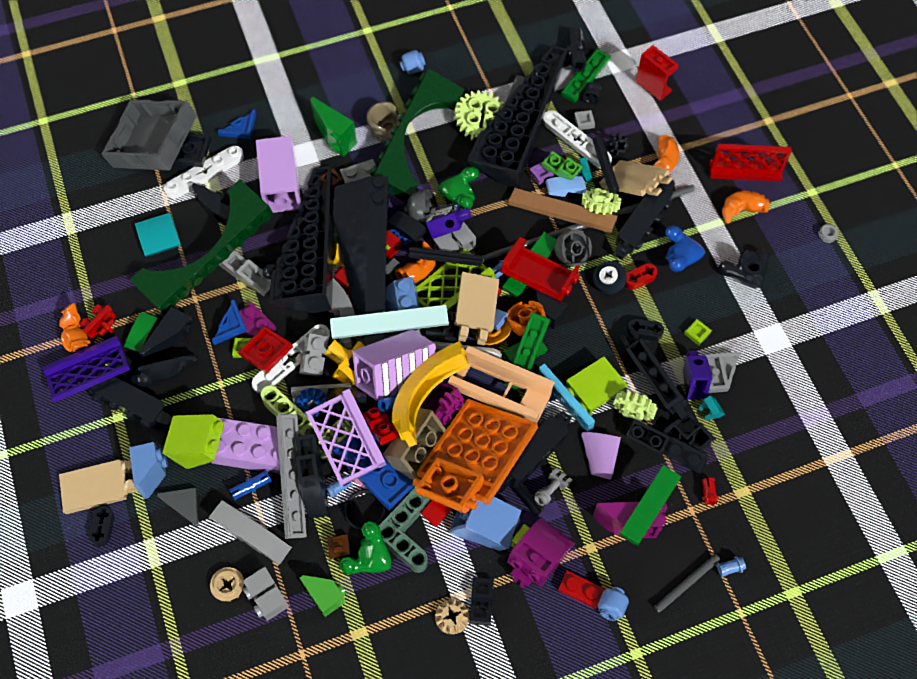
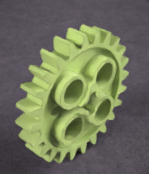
[454,90,504,140]

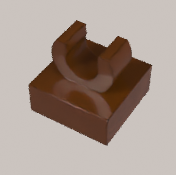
[327,534,350,560]

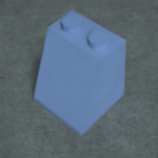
[449,497,522,551]

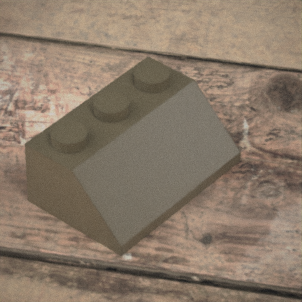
[383,408,446,480]

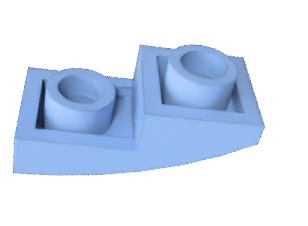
[546,176,587,197]

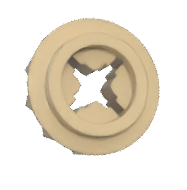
[210,567,244,602]
[435,599,469,634]

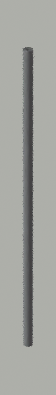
[462,185,695,270]

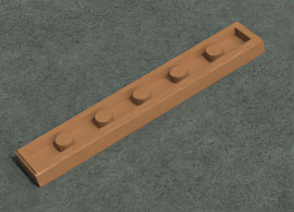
[509,188,618,233]

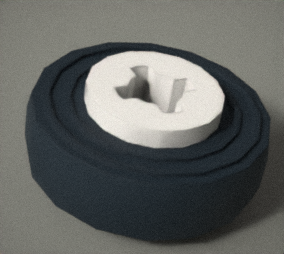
[593,261,627,295]

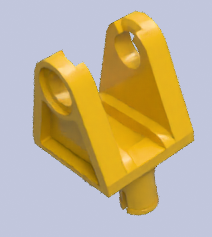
[324,340,364,387]

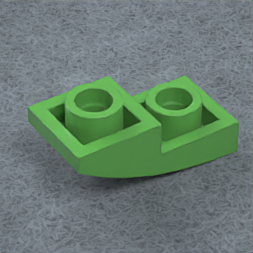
[541,151,583,180]

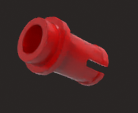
[701,478,719,505]

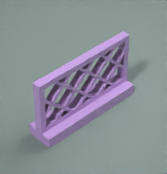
[306,389,387,486]

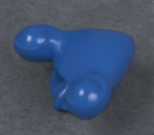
[665,226,705,272]

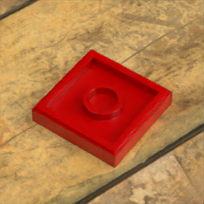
[238,326,293,374]

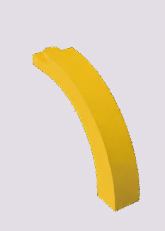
[392,341,469,447]

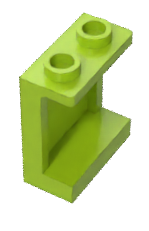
[565,357,628,416]

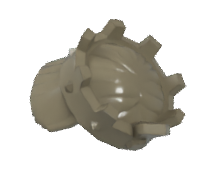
[366,101,400,142]

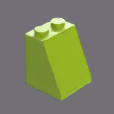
[162,415,224,469]

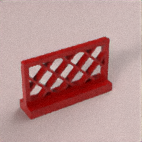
[709,144,792,182]

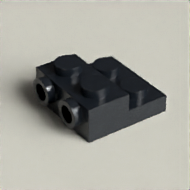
[171,133,211,170]

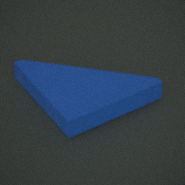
[218,110,257,139]
[212,300,247,345]

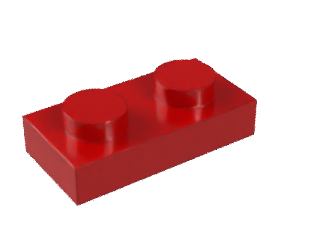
[558,571,605,610]

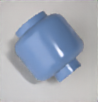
[400,50,426,75]
[597,587,629,621]

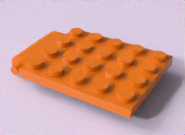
[413,399,538,513]

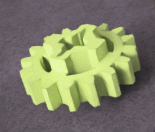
[581,188,621,215]
[613,391,657,421]

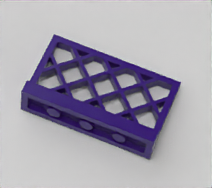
[42,336,130,402]

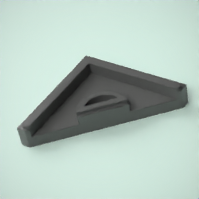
[157,488,199,526]

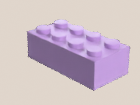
[212,418,280,474]

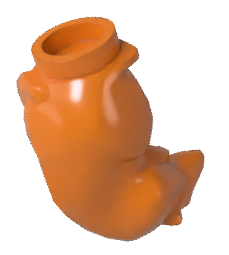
[653,135,679,174]
[722,190,769,224]
[395,241,436,284]
[59,303,91,353]

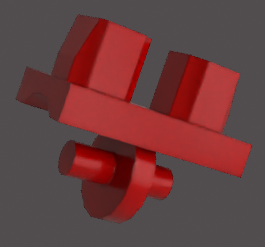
[79,304,116,341]

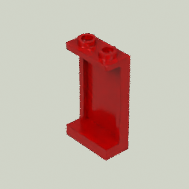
[500,237,580,301]

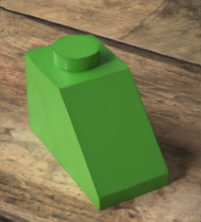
[300,575,346,617]

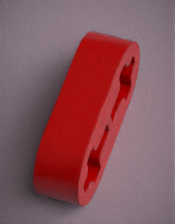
[625,264,657,290]

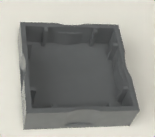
[101,100,197,171]

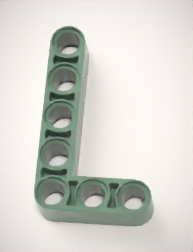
[379,487,432,573]

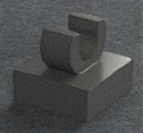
[387,258,399,281]

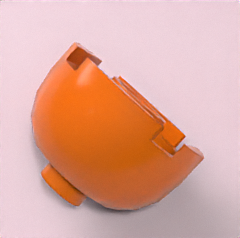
[507,301,546,337]

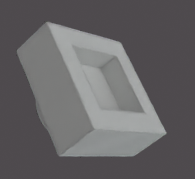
[574,110,595,130]

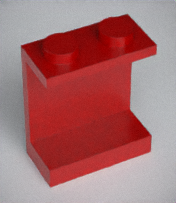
[635,45,679,101]

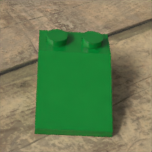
[311,97,357,157]

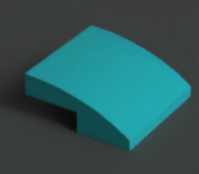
[135,213,181,257]

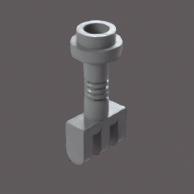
[534,467,573,506]

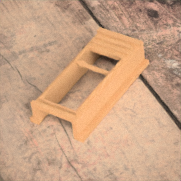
[448,346,555,423]

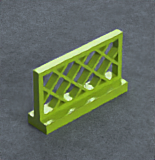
[416,248,495,312]

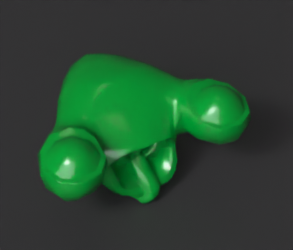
[438,166,479,209]
[340,521,392,575]

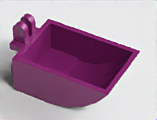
[420,382,466,428]
[593,502,667,538]
[507,518,576,588]

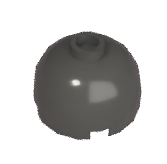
[404,189,435,226]
[554,230,592,267]

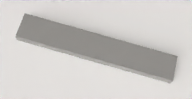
[276,414,307,539]

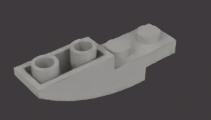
[329,278,355,350]

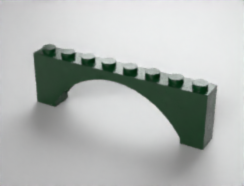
[370,69,465,204]
[130,179,274,315]

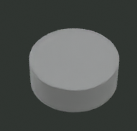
[818,224,838,243]

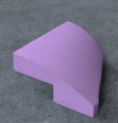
[581,432,621,480]

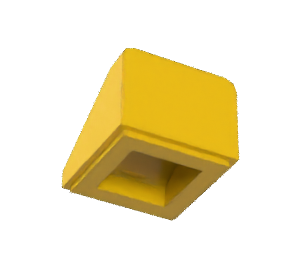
[333,243,344,267]

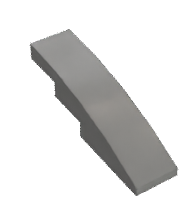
[219,250,271,296]
[209,500,292,565]

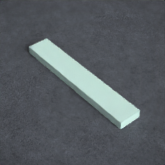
[330,305,449,339]

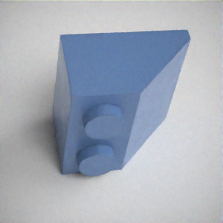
[385,277,420,312]
[129,442,168,499]

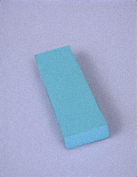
[538,364,595,432]

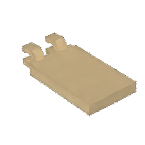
[599,160,672,196]
[454,272,499,346]
[59,459,138,514]

